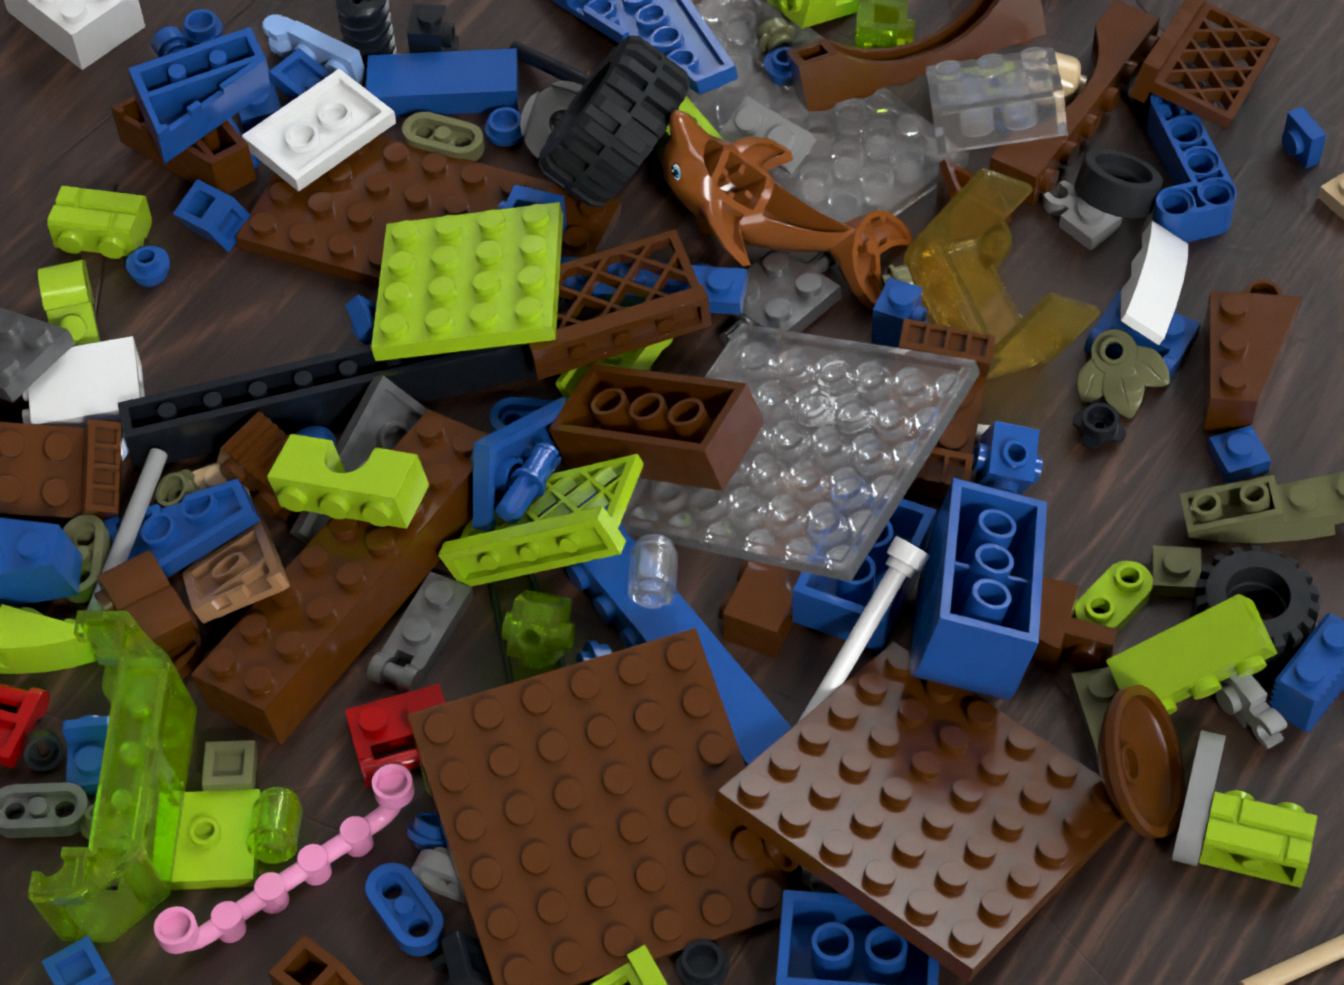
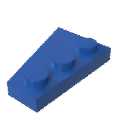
[104,479,261,578]

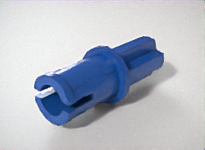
[496,442,561,524]

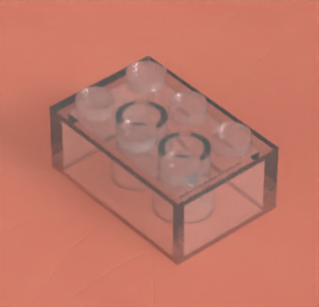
[926,47,1068,155]

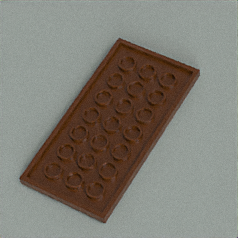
[236,135,622,310]

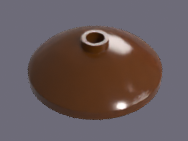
[1097,685,1185,839]

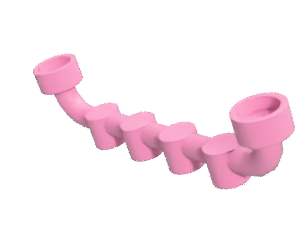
[154,764,415,954]

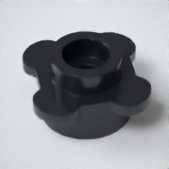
[1073,403,1126,449]

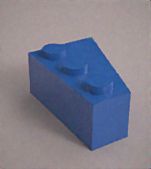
[128,27,271,164]
[0,518,83,607]

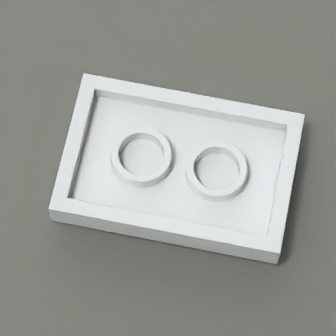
[242,69,396,192]

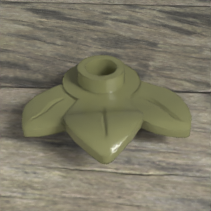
[1077,329,1170,419]

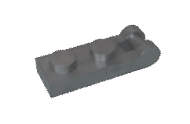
[367,571,474,693]

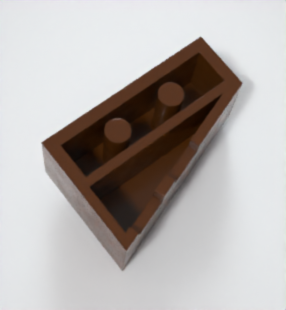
[111,96,256,194]
[1203,291,1302,433]

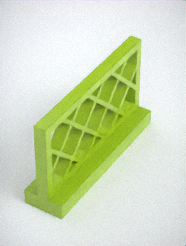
[438,454,644,587]

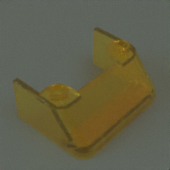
[904,168,1101,381]

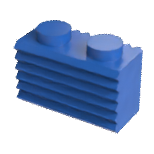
[1269,613,1344,732]

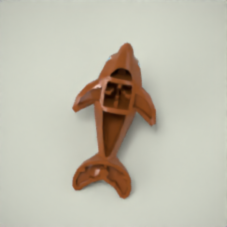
[661,110,912,310]

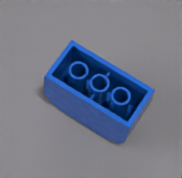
[909,478,1047,701]

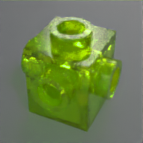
[502,590,575,669]

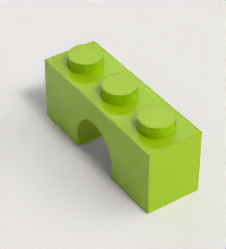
[267,434,429,529]

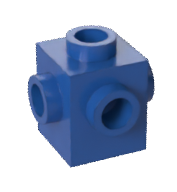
[972,420,1043,495]

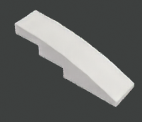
[1121,221,1188,345]

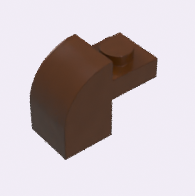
[1031,577,1118,674]

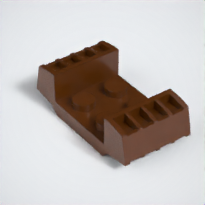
[871,318,996,501]
[0,419,123,521]

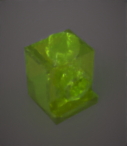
[855,0,916,49]

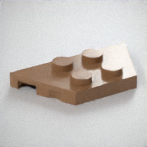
[182,507,290,624]

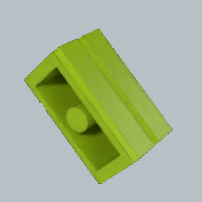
[47,186,152,259]
[1199,790,1317,888]

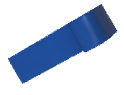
[1146,86,1237,243]

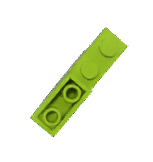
[0,604,99,674]

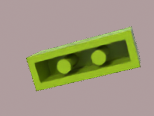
[1106,594,1278,715]

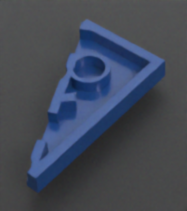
[471,396,569,532]

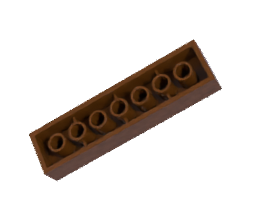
[191,410,489,746]

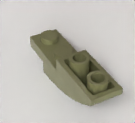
[1180,472,1344,543]

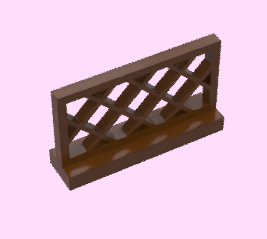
[1129,0,1281,129]
[526,229,712,380]

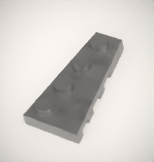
[290,376,428,545]

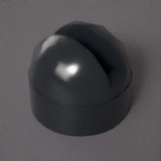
[21,728,64,771]

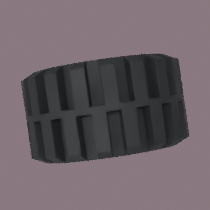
[1189,545,1320,680]

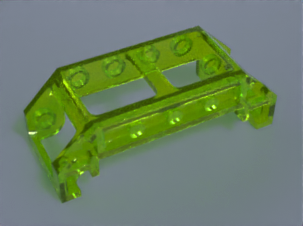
[28,610,197,942]

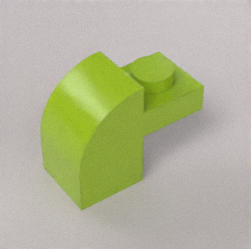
[38,260,101,347]

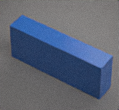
[366,48,519,117]

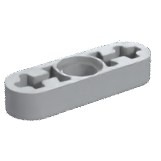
[1172,730,1226,866]

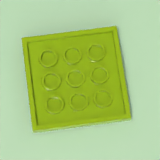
[371,202,563,361]

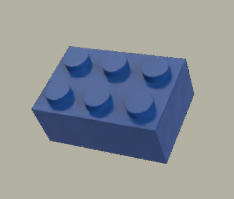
[792,480,936,653]
[776,890,939,985]

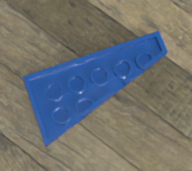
[551,0,738,95]

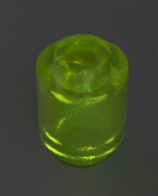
[246,787,303,864]

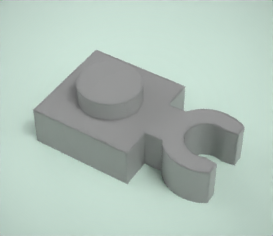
[1043,180,1122,251]
[1216,674,1288,750]

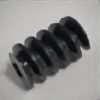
[336,0,397,67]

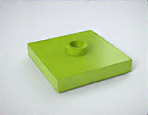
[152,789,262,891]

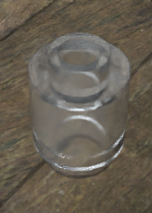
[627,534,678,609]

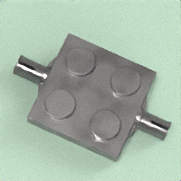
[720,249,842,349]

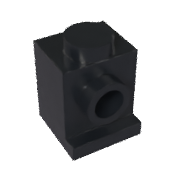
[407,4,459,53]

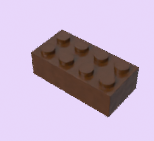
[549,364,764,491]

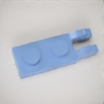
[262,14,367,86]

